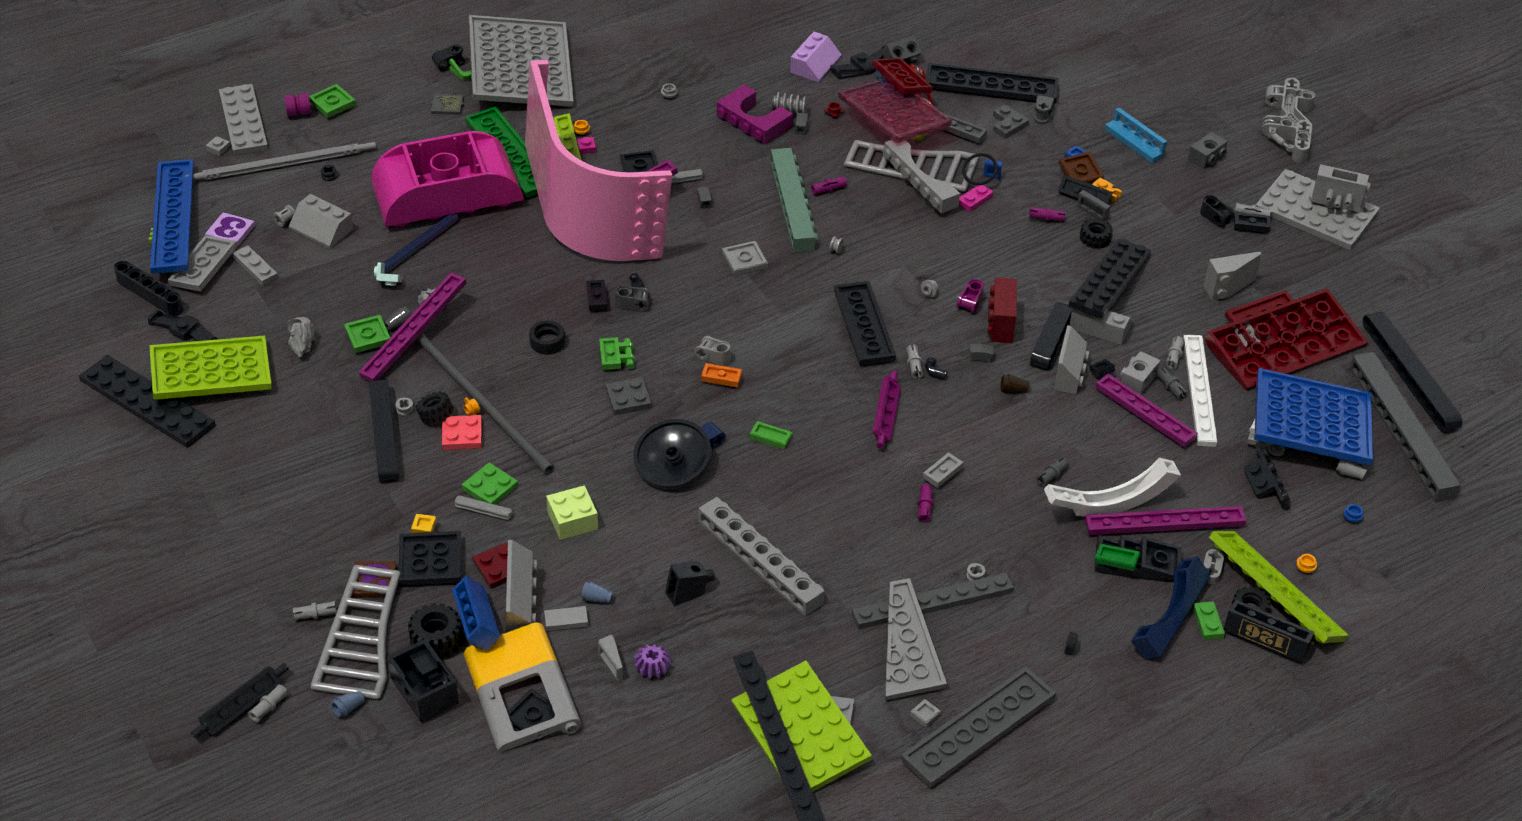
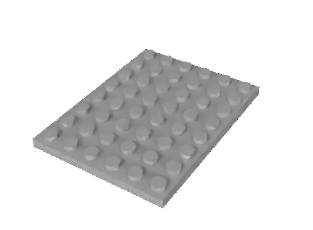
[469,15,574,107]

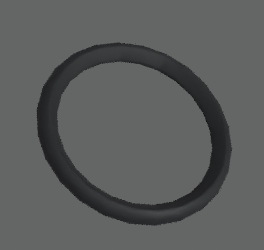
[962,153,998,185]

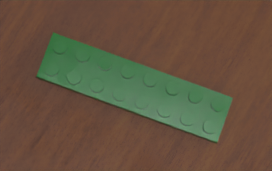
[465,106,538,198]

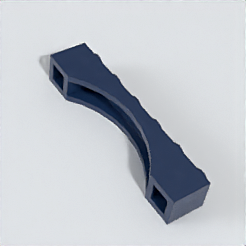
[1131,556,1211,659]

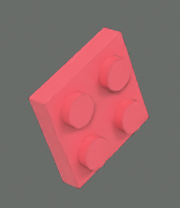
[442,415,482,450]

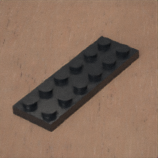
[834,281,896,365]

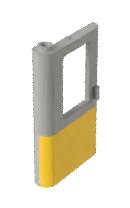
[464,623,581,753]

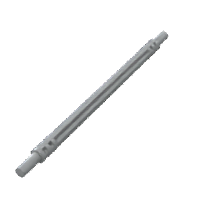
[185,142,376,181]

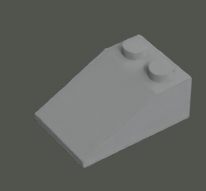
[1204,252,1261,300]

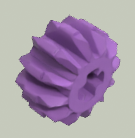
[635,643,671,679]

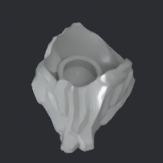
[287,317,315,358]

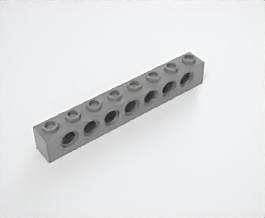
[698,497,825,616]

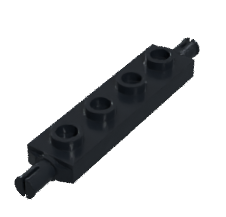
[191,663,289,739]

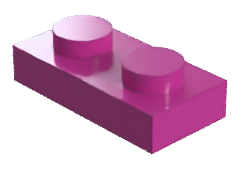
[959,185,994,212]

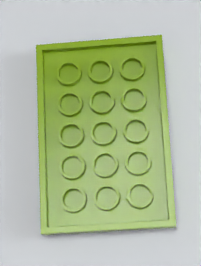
[150,336,272,400]
[731,661,872,792]

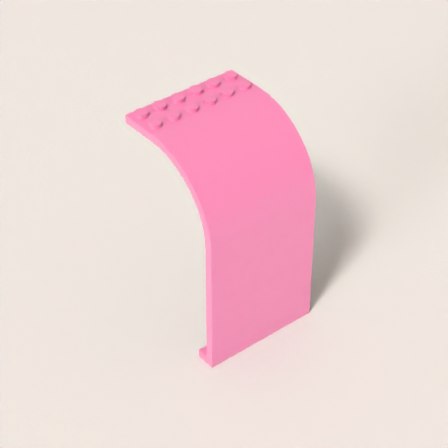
[525,60,672,261]

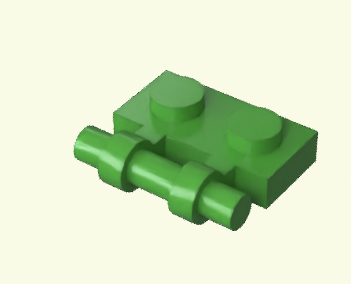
[599,337,635,370]

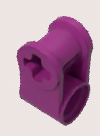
[957,279,984,313]

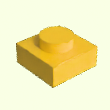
[411,514,437,533]

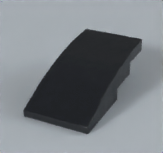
[1094,535,1182,580]

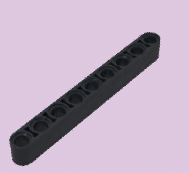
[1362,311,1463,432]

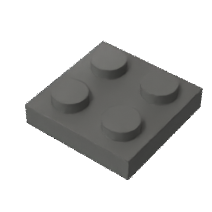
[606,377,652,415]

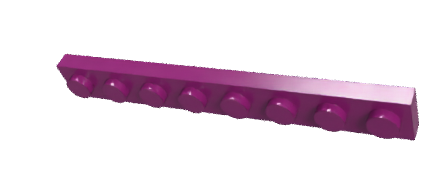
[359,272,467,381]
[1085,506,1246,535]

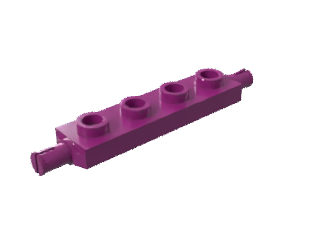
[872,370,901,449]

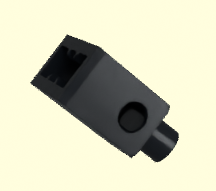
[665,561,715,606]

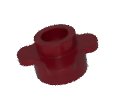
[824,102,844,117]

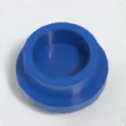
[1343,504,1364,522]

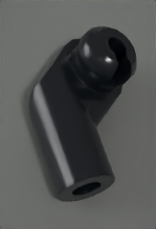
[925,357,948,380]

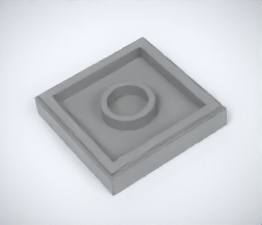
[722,241,768,276]

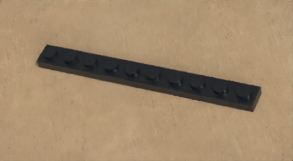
[733,650,824,821]

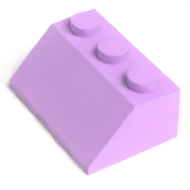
[790,32,842,83]

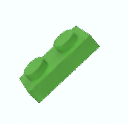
[1192,601,1225,641]

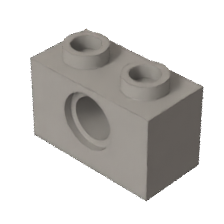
[1120,351,1160,395]

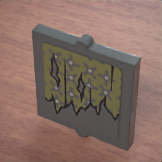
[431,94,464,115]

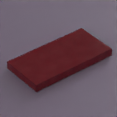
[872,58,933,95]

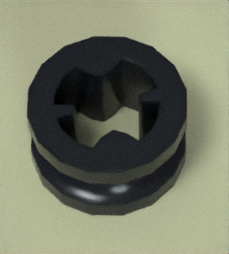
[320,165,337,181]

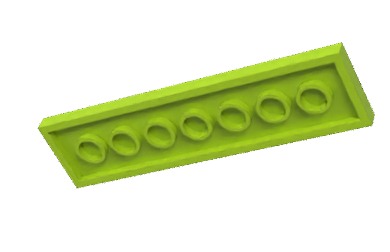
[1209,531,1349,643]

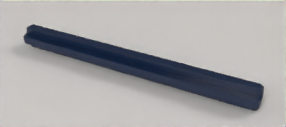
[383,213,459,274]

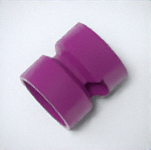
[284,93,311,117]

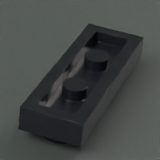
[1058,175,1113,205]

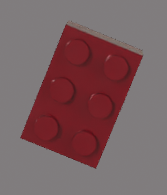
[987,277,1017,343]

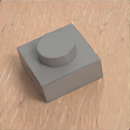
[206,136,231,156]

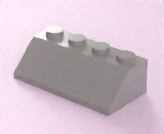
[505,540,537,633]

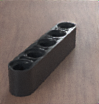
[114,260,183,316]
[1030,301,1073,369]

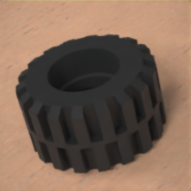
[408,603,463,660]

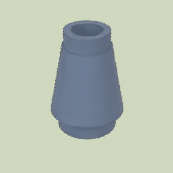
[581,581,613,603]
[331,691,365,717]

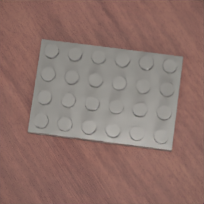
[1256,169,1380,250]

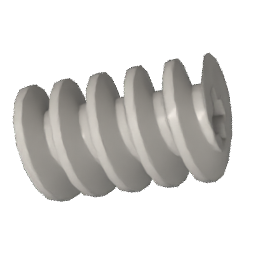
[771,92,807,115]

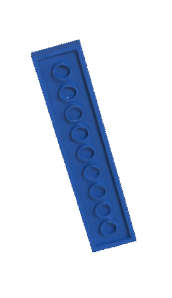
[150,159,194,274]

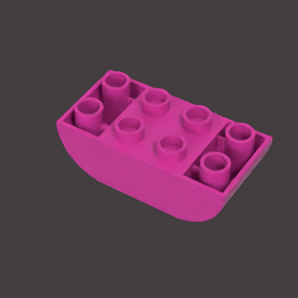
[371,131,524,227]

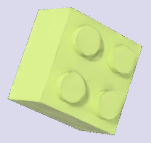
[546,485,598,540]

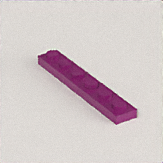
[1095,374,1198,448]

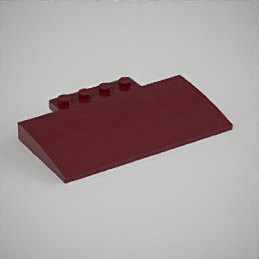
[1204,288,1369,390]

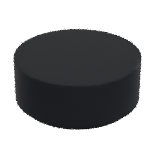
[1064,632,1078,654]

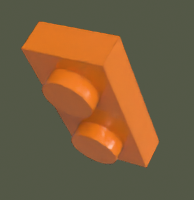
[701,363,742,388]

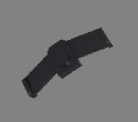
[830,45,885,79]
[148,310,218,341]

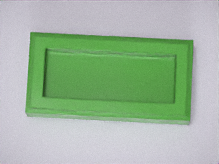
[749,421,793,449]

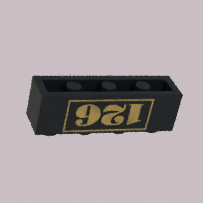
[1223,600,1315,662]

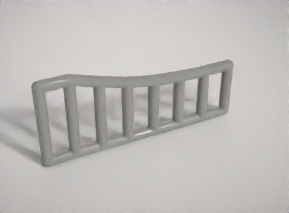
[844,140,979,192]
[310,565,400,700]

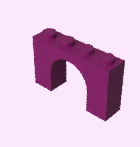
[717,84,793,144]

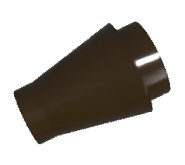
[1000,374,1029,392]

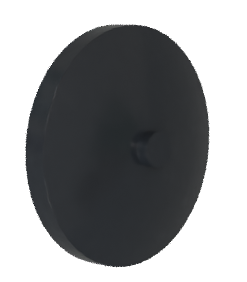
[633,419,712,490]

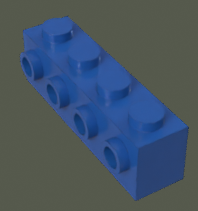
[452,576,500,651]

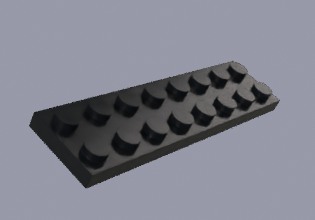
[925,63,1059,103]
[1068,239,1151,319]
[79,355,216,448]

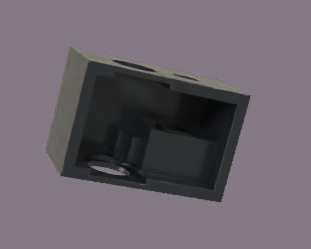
[387,639,459,722]

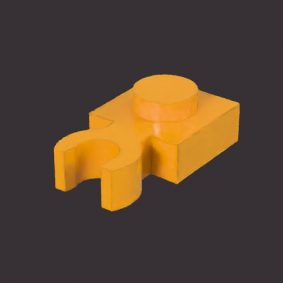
[1092,178,1122,202]

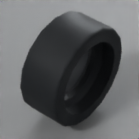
[529,320,565,355]

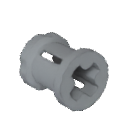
[273,205,295,227]

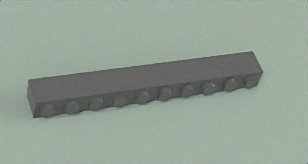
[1350,352,1461,502]

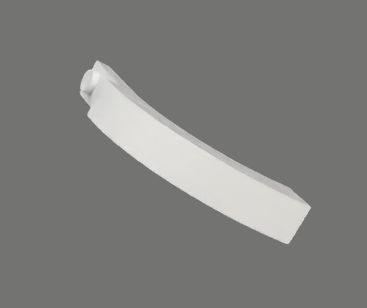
[1044,458,1181,517]

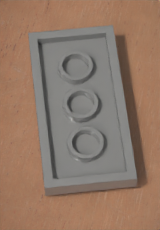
[168,235,238,292]

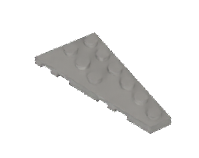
[885,578,947,700]

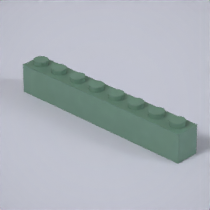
[770,148,818,253]

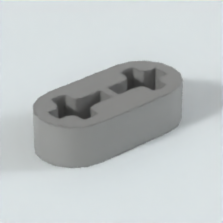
[1204,549,1224,584]

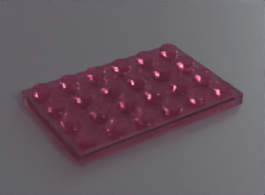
[838,78,952,143]

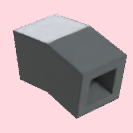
[795,113,808,135]
[697,187,712,208]
[970,344,994,362]

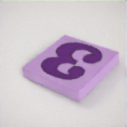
[205,212,255,246]

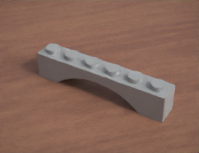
[883,136,960,213]

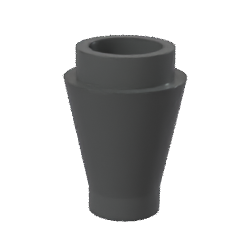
[384,307,411,331]

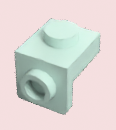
[374,262,402,286]

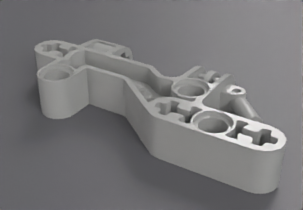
[1261,78,1315,163]

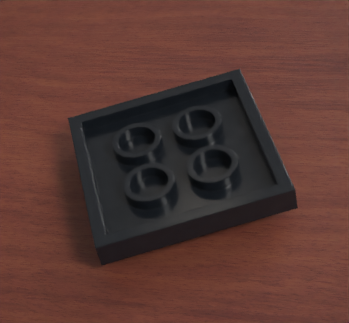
[398,531,461,586]

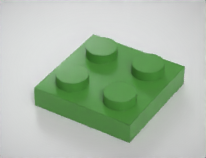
[309,84,356,118]
[344,315,390,353]
[462,462,518,505]

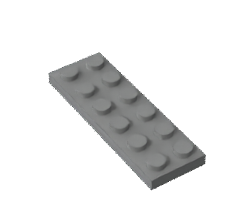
[219,84,268,155]

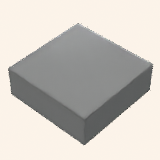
[910,699,941,728]

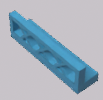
[1105,108,1167,163]

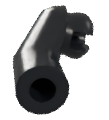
[629,273,644,288]

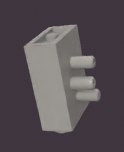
[1311,164,1371,213]

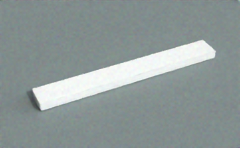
[1183,335,1217,447]

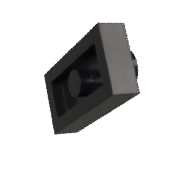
[1234,212,1271,232]
[586,279,607,311]

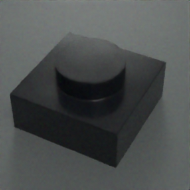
[1089,359,1116,379]

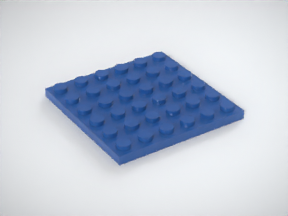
[1254,368,1373,465]

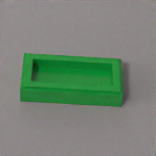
[1095,544,1140,571]

